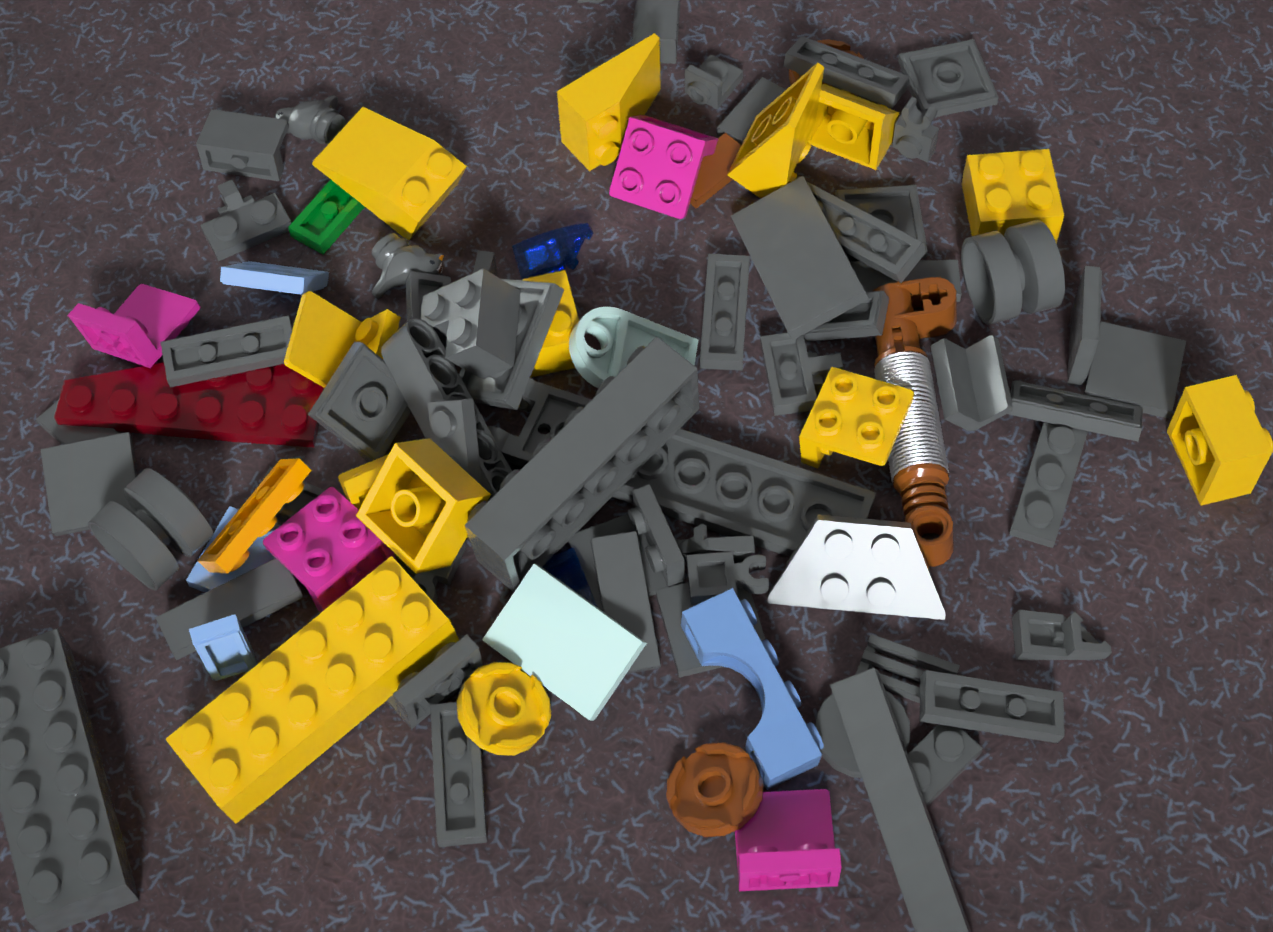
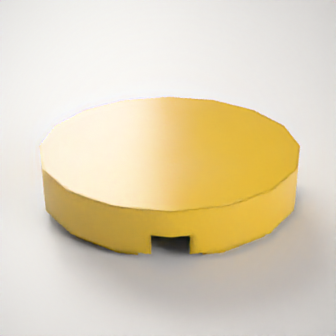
[456,662,551,756]

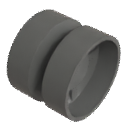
[961,220,1065,325]
[87,468,213,591]

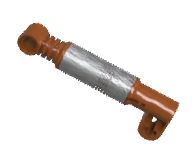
[872,277,957,567]

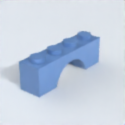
[681,588,824,790]

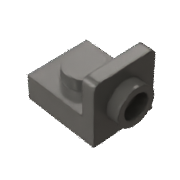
[685,54,743,109]

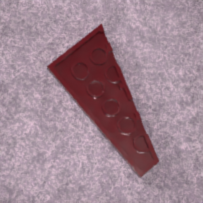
[54,362,324,448]

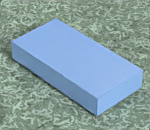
[189,614,257,681]

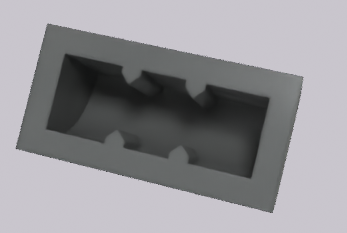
[631,0,680,64]

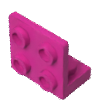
[609,115,718,219]
[68,284,201,368]
[263,487,398,613]
[735,789,842,891]

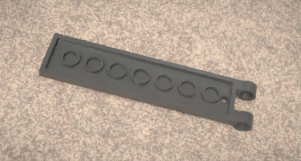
[488,378,876,557]

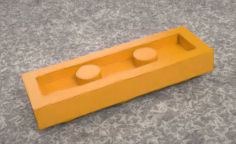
[197,458,312,574]

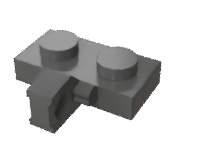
[200,180,292,262]
[760,332,844,416]

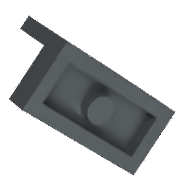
[196,109,288,181]
[931,335,1013,431]

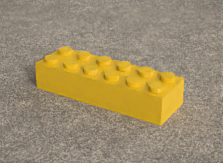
[165,556,459,824]

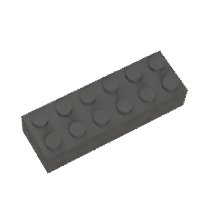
[464,337,700,593]
[0,628,139,932]

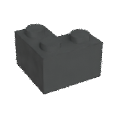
[421,269,521,379]

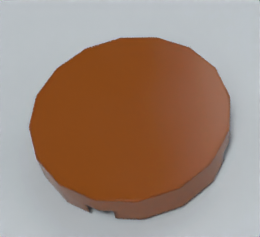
[666,742,763,837]

